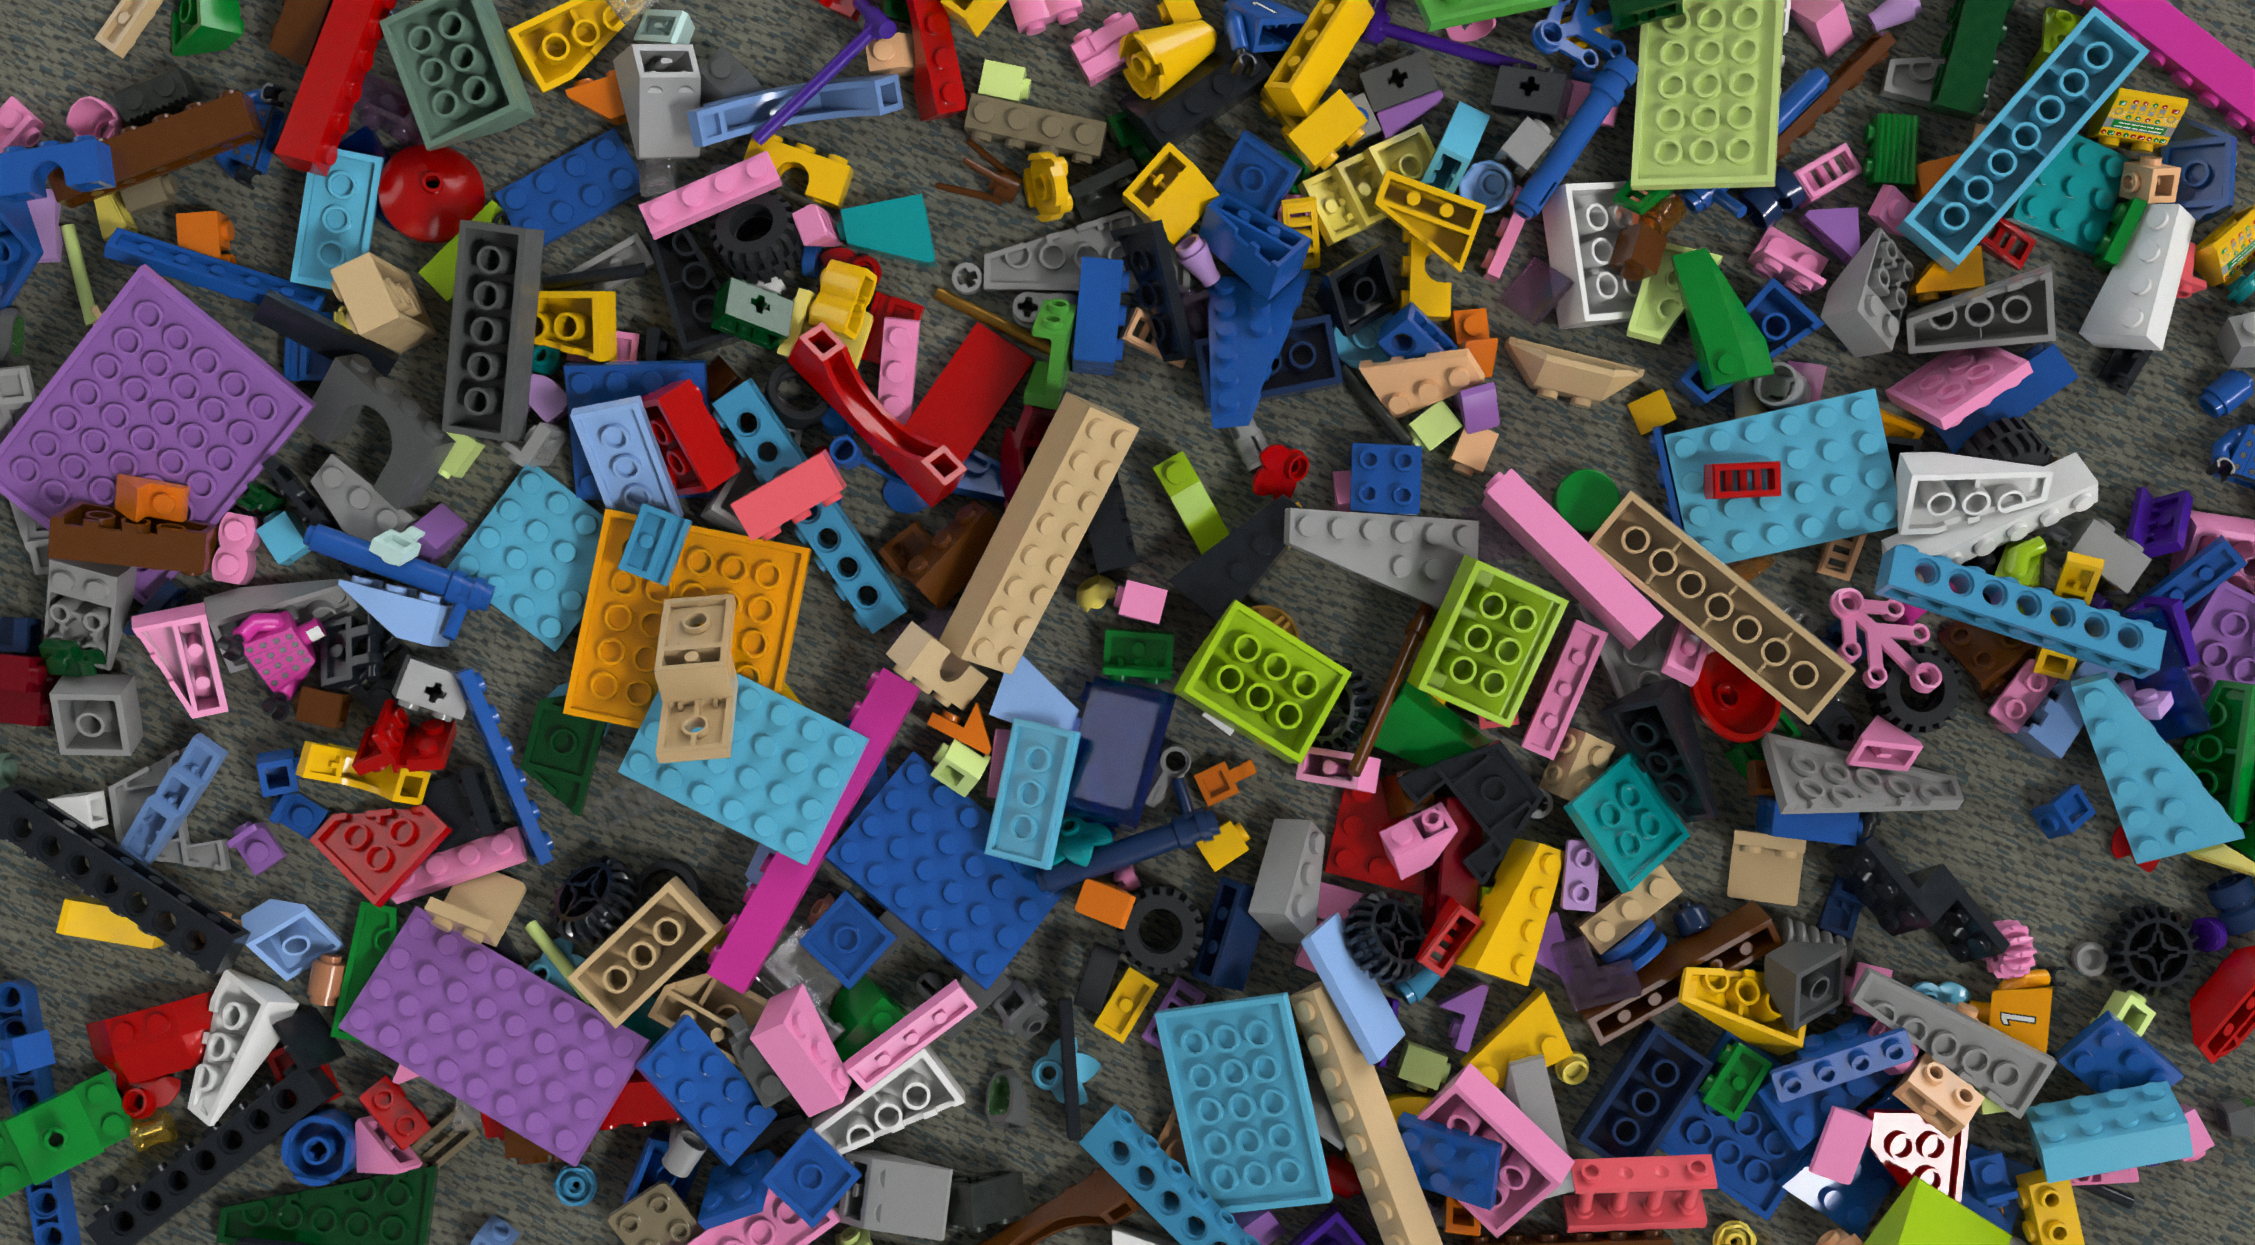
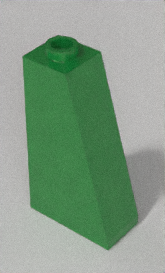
[1365,677,1491,767]

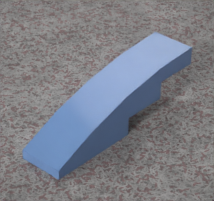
[119,732,229,866]

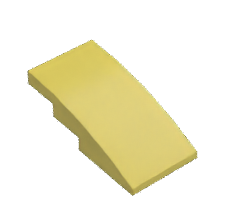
[1297,124,1435,247]

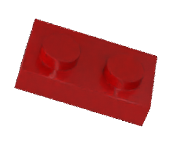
[352,698,410,776]
[358,1075,431,1151]

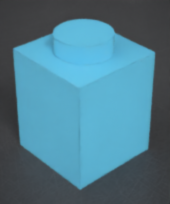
[256,510,311,566]

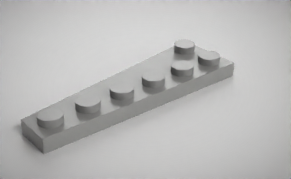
[1849,967,2057,1119]

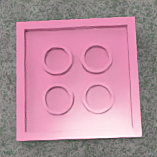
[1885,346,2033,430]

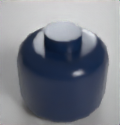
[1672,901,1712,938]

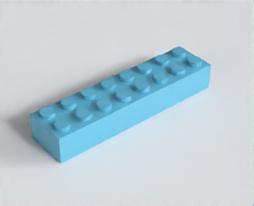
[1896,6,2150,273]

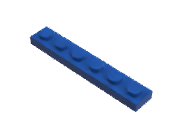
[104,227,327,314]
[453,668,554,866]

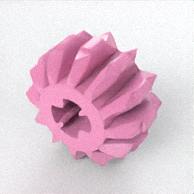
[1981,919,2037,979]

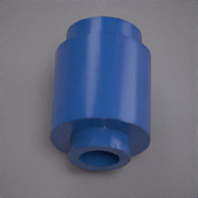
[2198,369,2254,419]

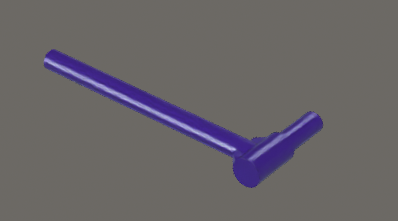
[752,0,897,146]
[1360,0,1537,70]

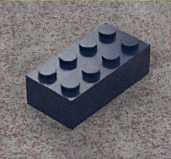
[1193,314,1343,413]
[1571,1019,1714,1158]

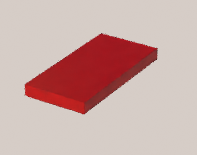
[904,322,1035,464]

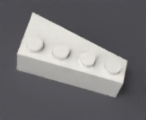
[2079,204,2196,351]

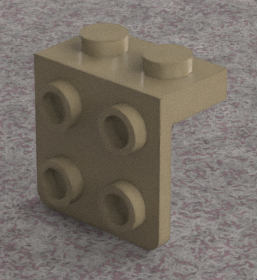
[608,1180,705,1245]

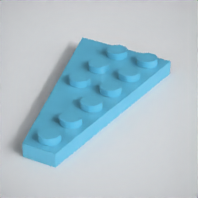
[2071,671,2245,864]

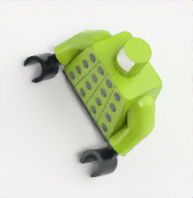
[1994,525,2072,615]

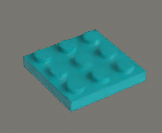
[2005,134,2130,256]
[1563,751,1690,894]

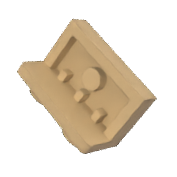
[1539,726,1615,801]

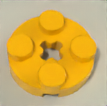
[1023,151,1073,222]

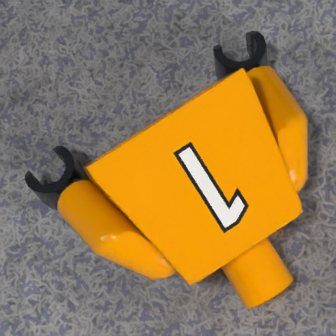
[1969,966,2067,1074]

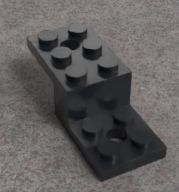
[1825,835,2011,964]

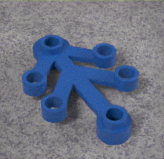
[1531,0,1626,73]

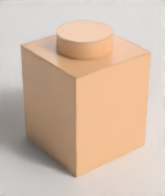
[1447,423,1499,477]

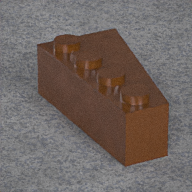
[48,501,219,576]

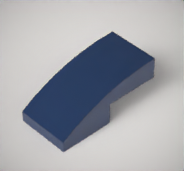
[1816,874,1866,942]

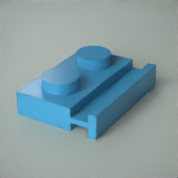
[618,503,692,587]

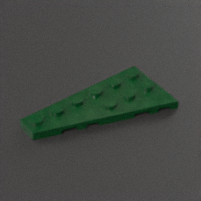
[216,1164,439,1245]

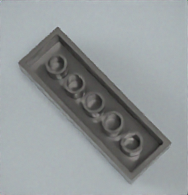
[442,220,545,442]

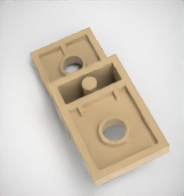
[654,594,739,763]

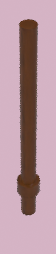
[1347,602,1433,777]

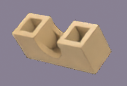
[886,621,989,711]
[1573,863,1683,955]

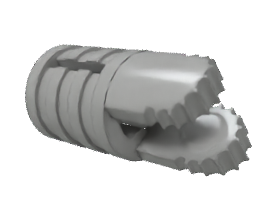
[1228,417,1269,472]

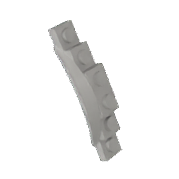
[0,365,51,575]

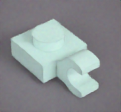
[369,525,425,566]

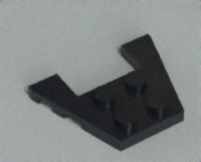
[1396,739,1544,885]

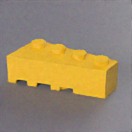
[534,291,617,362]

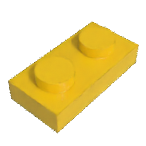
[1093,965,1159,1044]

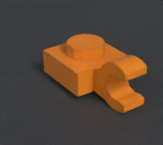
[1194,759,1257,807]

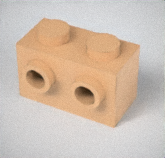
[1892,1052,1985,1139]

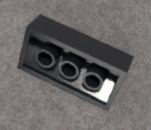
[1117,31,1273,156]

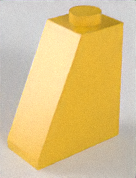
[56,894,172,949]

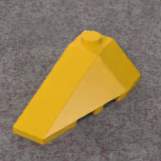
[505,0,646,94]
[1678,967,1806,1056]

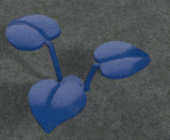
[789,405,929,523]

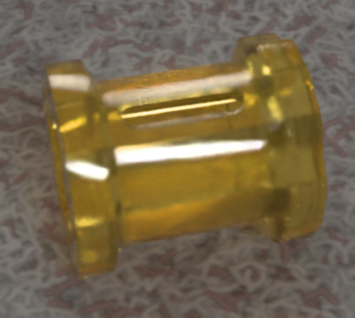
[130,1112,178,1152]

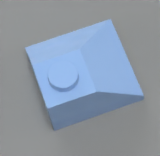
[241,899,346,981]

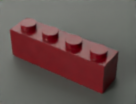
[1421,795,1482,937]

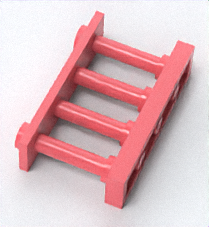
[1562,1154,1718,1233]

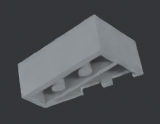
[1248,818,1325,944]

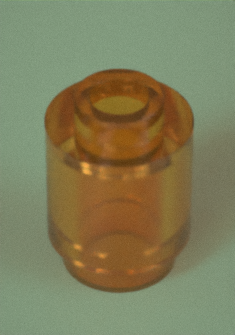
[1638,193,1686,236]

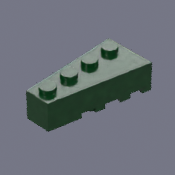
[1927,0,2016,121]

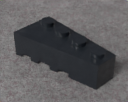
[1084,472,1139,575]

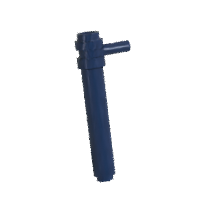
[1036,778,1221,893]

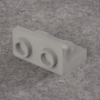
[501,422,570,468]

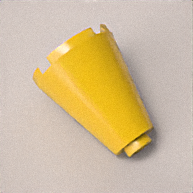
[1118,20,1217,100]

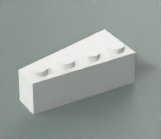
[812,1044,966,1154]

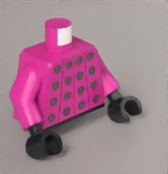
[217,611,326,721]

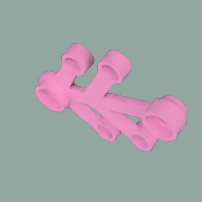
[1829,588,1942,693]

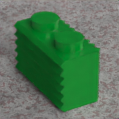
[1861,113,1919,190]

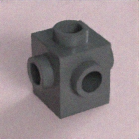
[991,980,1053,1041]

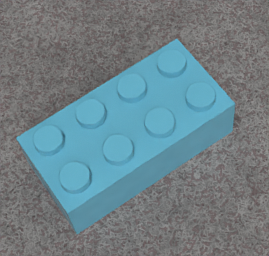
[2025,1081,2194,1183]

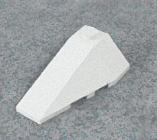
[1895,452,2054,535]
[187,969,299,1126]

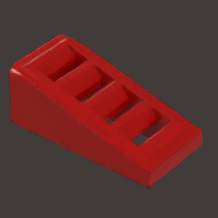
[1976,216,2037,271]
[1704,461,1781,499]
[1415,897,1484,978]

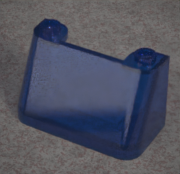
[1064,676,1176,834]

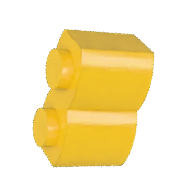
[808,259,877,341]

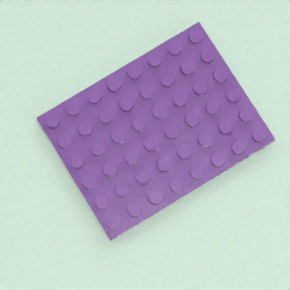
[0,264,317,606]

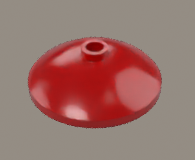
[378,143,485,243]
[1689,646,1781,743]

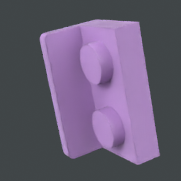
[1560,838,1600,912]

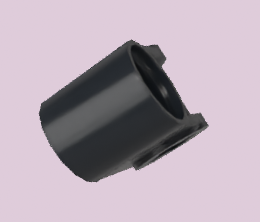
[1809,695,1862,748]

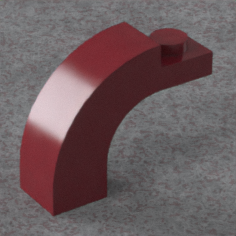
[1000,405,1057,505]

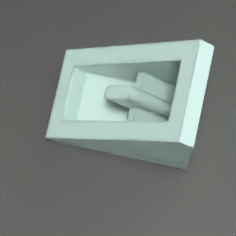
[633,9,695,44]

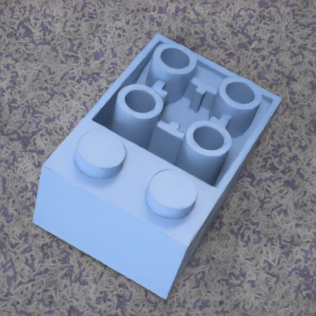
[338,575,453,647]

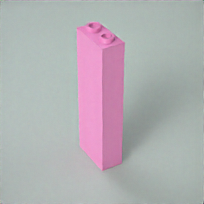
[1482,468,1664,651]

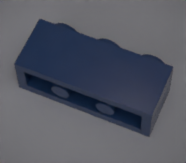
[1191,876,1262,991]

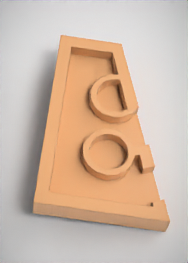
[1359,348,1485,419]

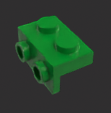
[2091,197,2148,274]
[1102,627,1174,684]
[1698,1040,1773,1122]

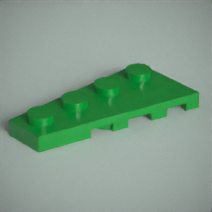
[330,899,398,1043]

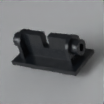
[2097,348,2153,396]

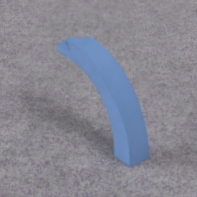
[687,74,904,147]

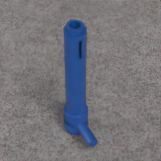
[1513,55,1639,220]
[1678,67,1830,218]
[303,524,496,641]

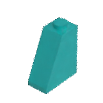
[837,194,937,268]

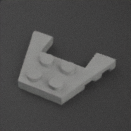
[108,737,231,871]

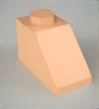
[866,32,915,77]

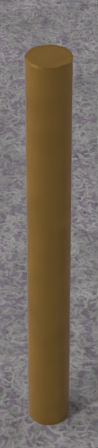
[934,287,1052,356]

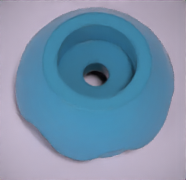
[553,1163,598,1207]

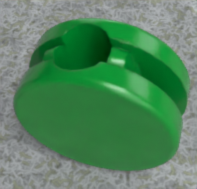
[1552,469,1620,534]

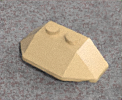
[1504,336,1645,408]
[648,973,769,1069]

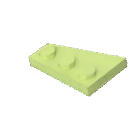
[1626,242,1723,345]

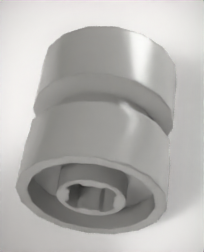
[1754,362,1812,411]

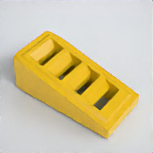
[1281,196,1321,270]

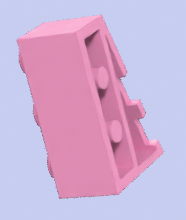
[131,602,229,719]
[750,983,852,1117]

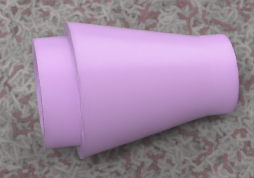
[1866,0,1922,33]
[1175,234,1221,287]

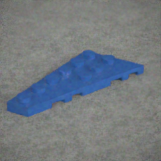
[1208,269,1311,429]
[1776,1066,1963,1237]

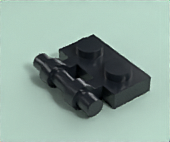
[320,613,384,691]

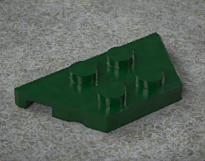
[520,695,607,816]

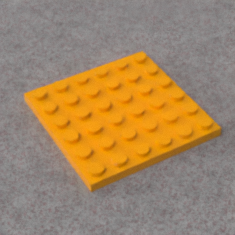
[563,508,812,729]

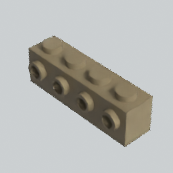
[964,93,1107,166]

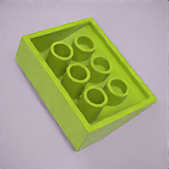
[1407,554,1569,728]
[1172,599,1352,764]
[1863,1176,2012,1245]

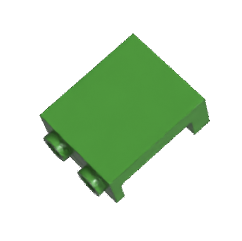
[1023,298,1078,410]

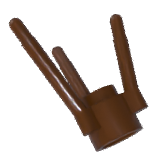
[935,139,1023,207]

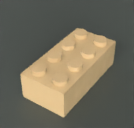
[330,252,438,353]
[567,876,724,1029]

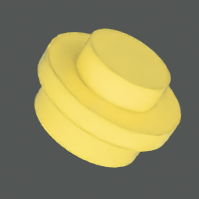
[1554,1051,1589,1085]

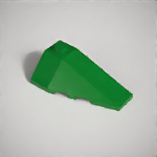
[171,0,244,57]
[1671,248,1775,391]
[2181,679,2255,823]
[816,974,909,1116]

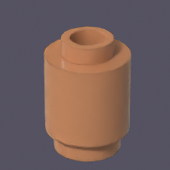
[307,953,347,1006]

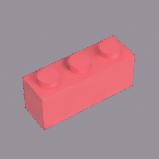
[730,449,847,542]

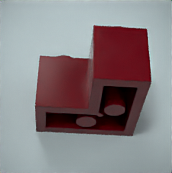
[0,653,62,727]

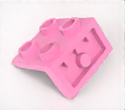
[1747,226,1829,297]

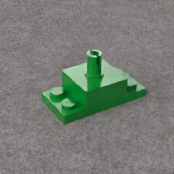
[0,1070,137,1199]

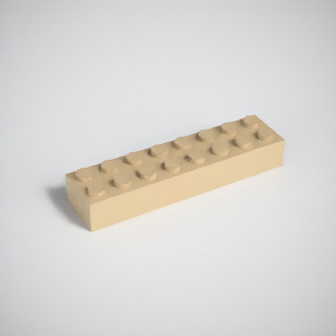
[939,392,1140,675]
[1588,490,1856,725]

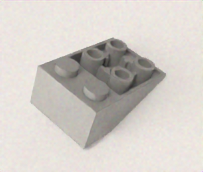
[613,44,701,160]
[1821,227,1915,358]
[44,558,137,671]
[838,1150,953,1241]

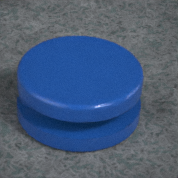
[1599,917,1667,978]

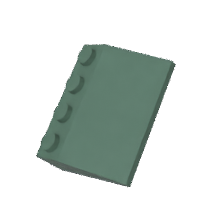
[379,0,536,151]

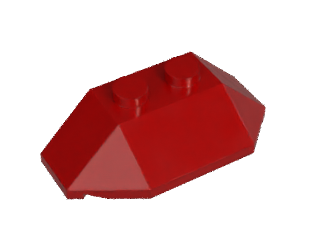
[2189,945,2255,1064]
[86,990,215,1084]

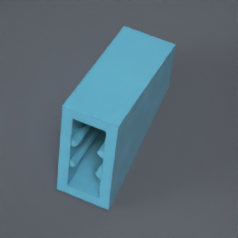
[1421,101,1490,194]

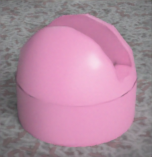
[1113,865,1142,892]

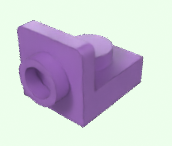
[226,821,287,876]

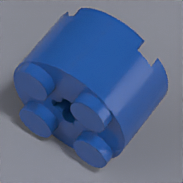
[281,1109,357,1186]

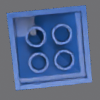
[0,198,44,310]

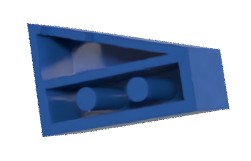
[1198,192,1311,301]
[1073,256,1130,376]

